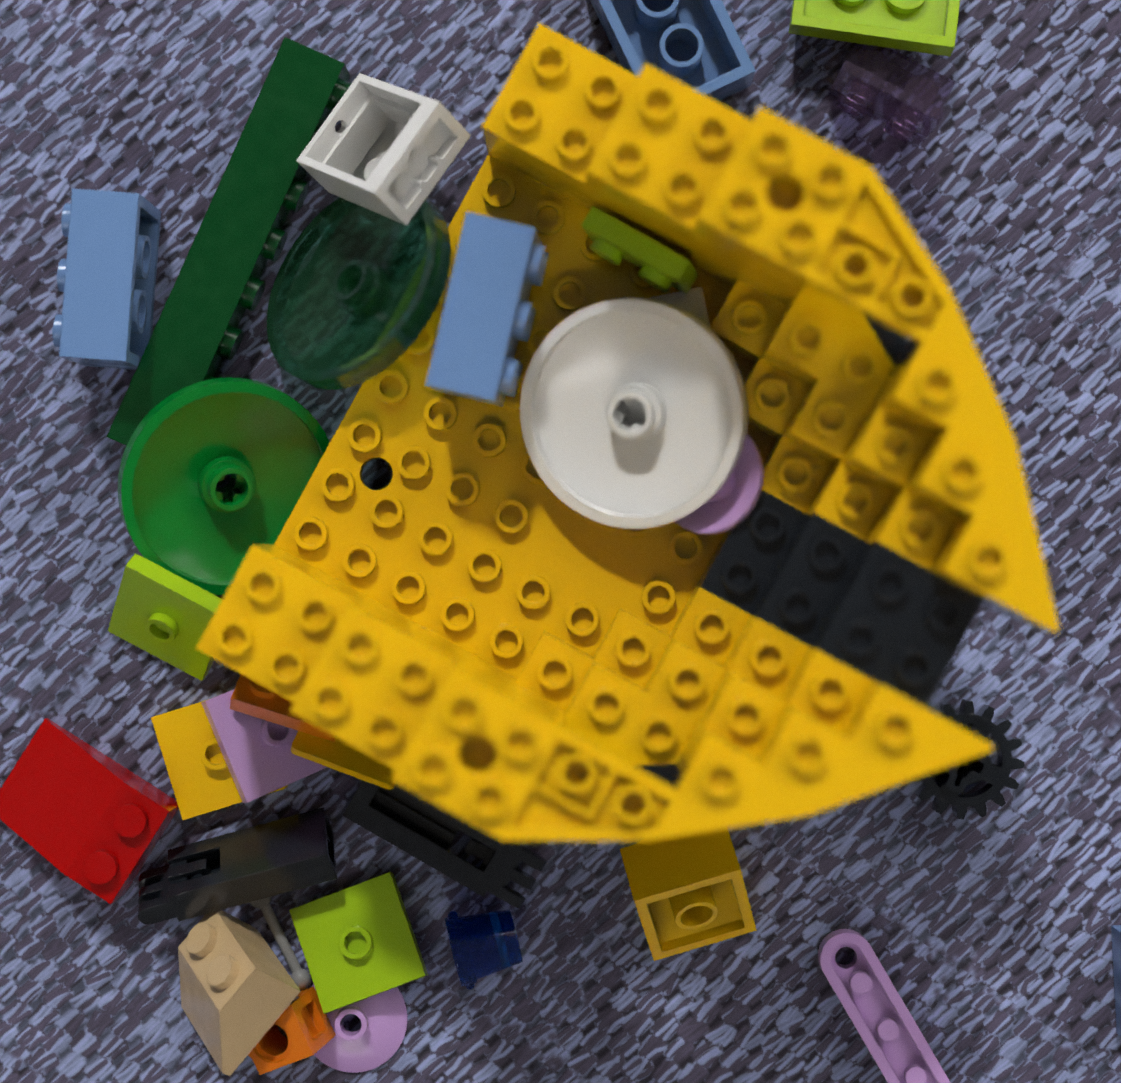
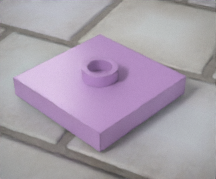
[201,689,327,804]

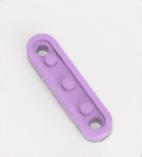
[818,929,951,1083]

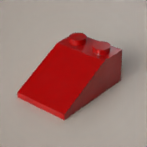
[0,718,179,904]

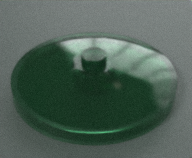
[267,197,451,390]

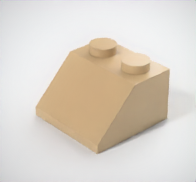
[178,910,301,1076]

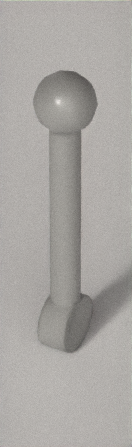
[250,896,312,990]

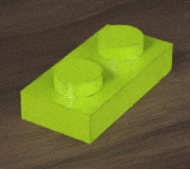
[581,206,698,294]

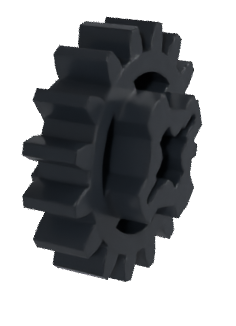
[909,699,1025,819]

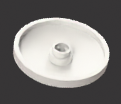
[520,297,748,529]

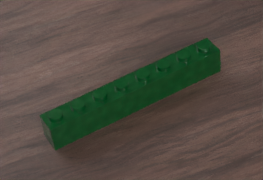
[106,37,352,446]

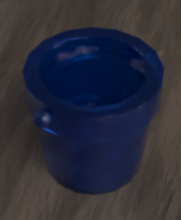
[444,909,523,990]

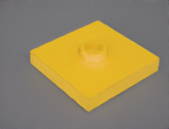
[151,699,288,820]

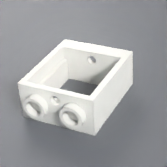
[296,73,471,226]

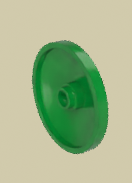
[118,377,330,595]

